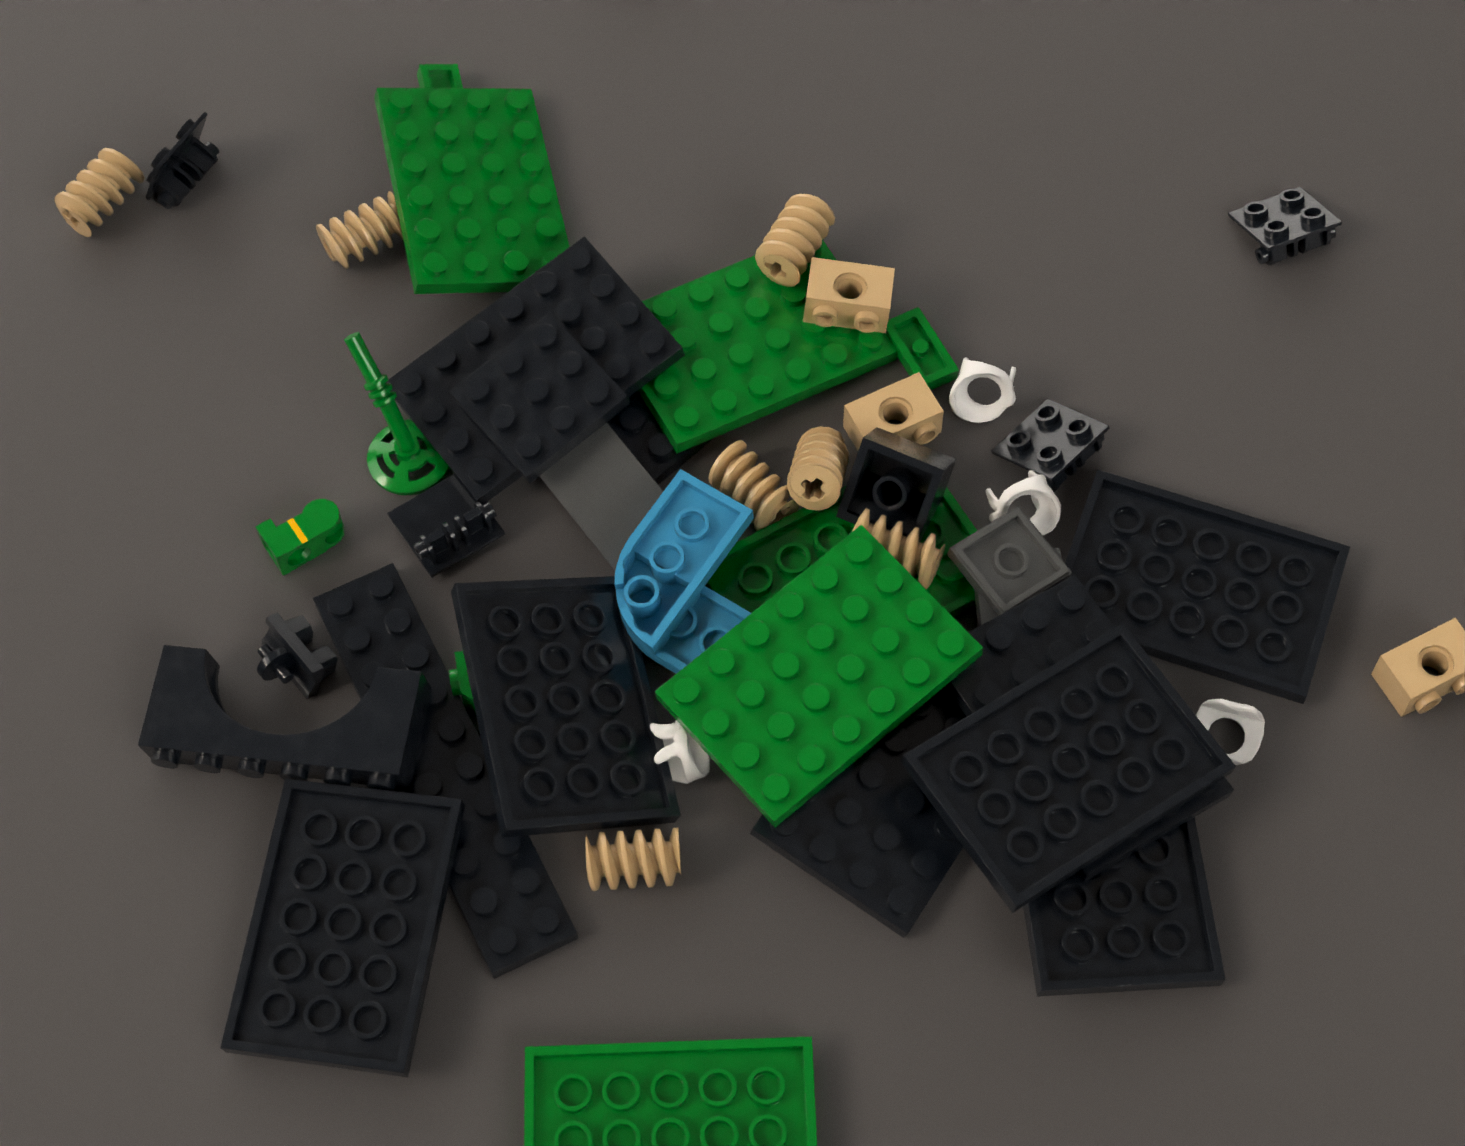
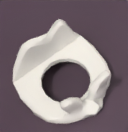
[949,357,1016,423]
[985,470,1061,536]
[1196,699,1265,765]
[650,720,710,784]

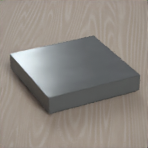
[947,506,1072,616]

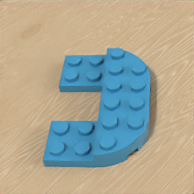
[615,469,754,674]

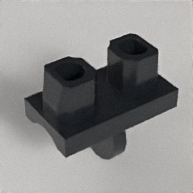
[257,612,338,699]

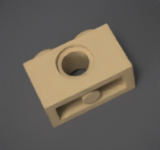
[803,257,895,333]
[843,372,944,451]
[1371,617,1465,717]

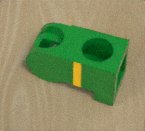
[255,499,345,576]

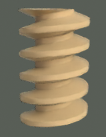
[55,148,145,237]
[316,191,403,269]
[755,194,835,287]
[787,426,849,511]
[708,440,800,531]
[852,508,945,589]
[585,827,681,891]

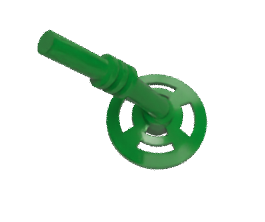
[344,332,450,495]

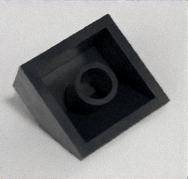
[836,427,956,542]

